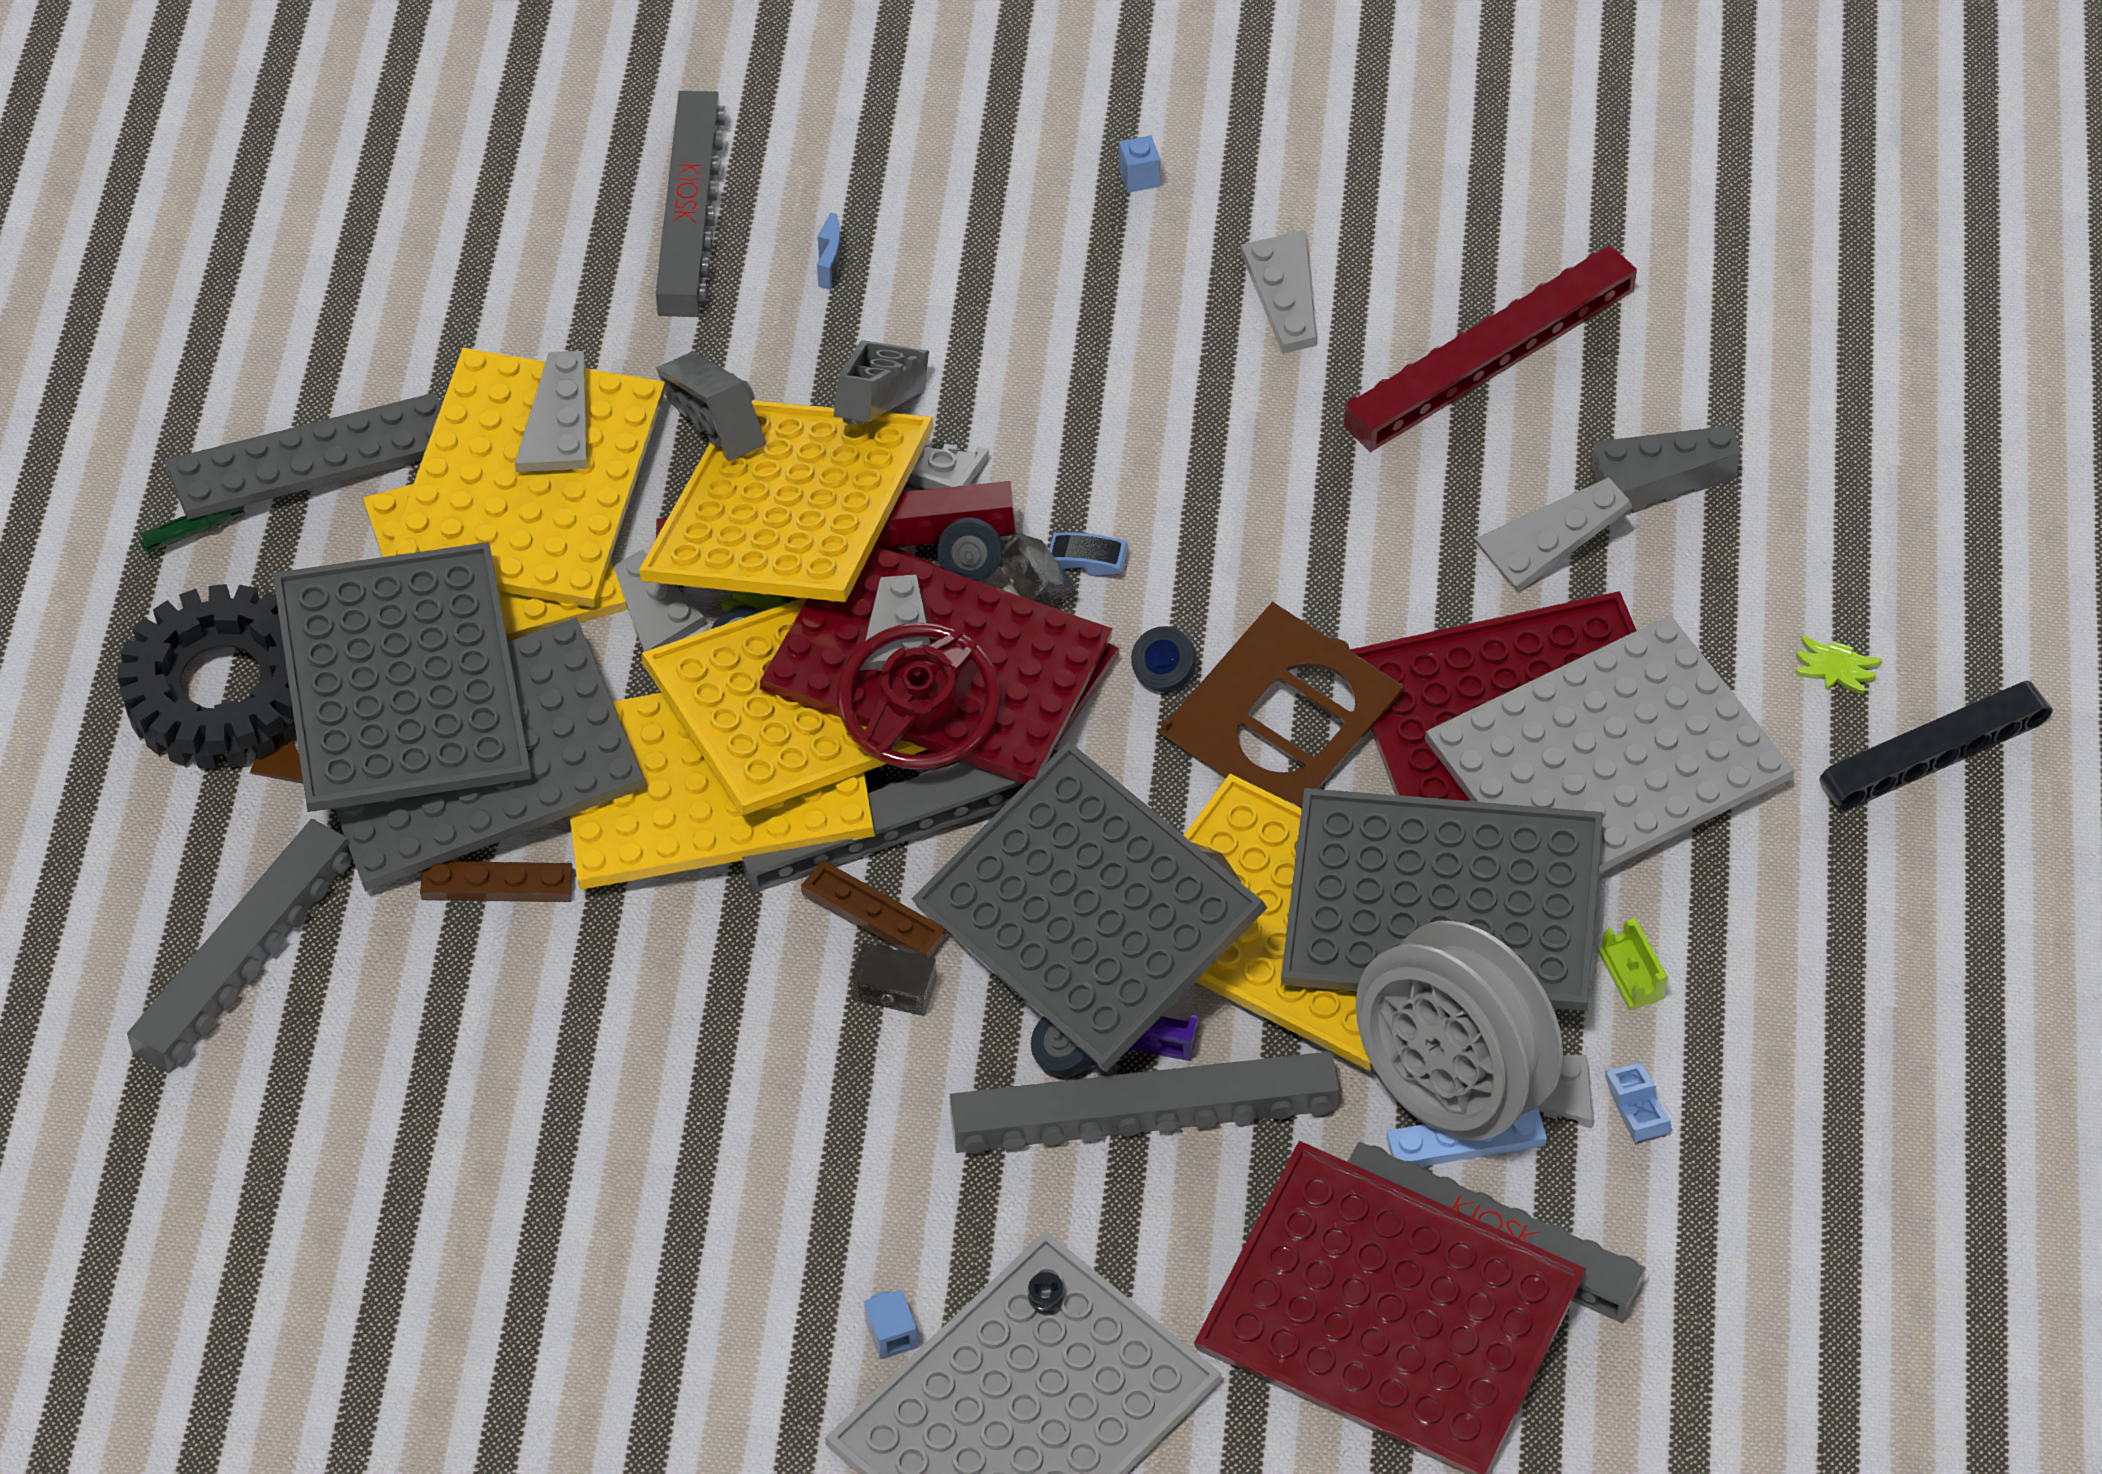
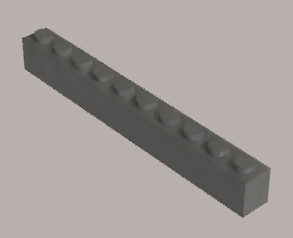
[950,1051,1339,1154]

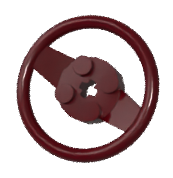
[837,623,1001,770]

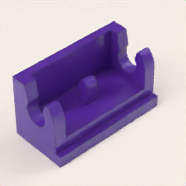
[1129,1013,1199,1061]

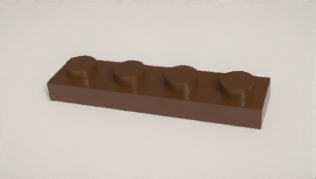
[801,860,946,963]
[420,861,573,902]

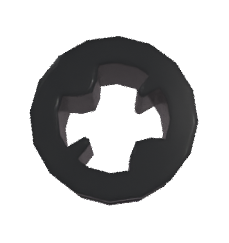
[1028,1272,1064,1313]

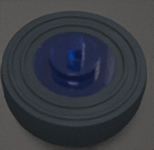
[1131,626,1197,692]

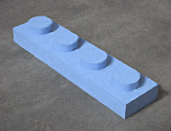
[1386,1107,1547,1167]

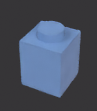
[1119,135,1160,193]
[864,1289,918,1360]

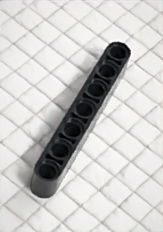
[1819,680,2053,811]

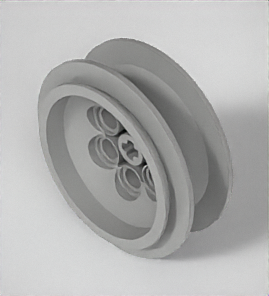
[1356,921,1563,1141]

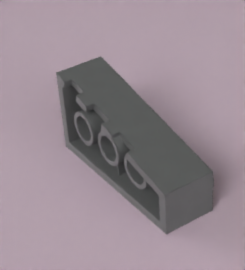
[834,340,929,425]
[656,351,766,461]
[1591,425,1740,513]

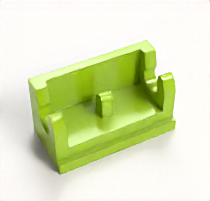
[1597,917,1668,1011]

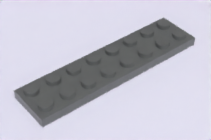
[165,392,441,520]

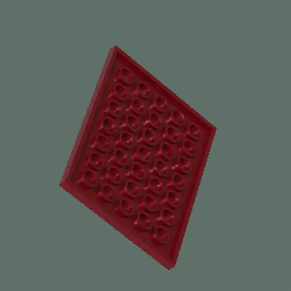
[759,545,1113,784]
[1350,591,1637,801]
[1194,1140,1586,1474]

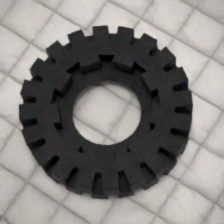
[117,584,296,769]

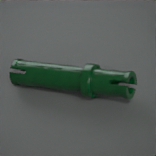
[138,506,246,554]

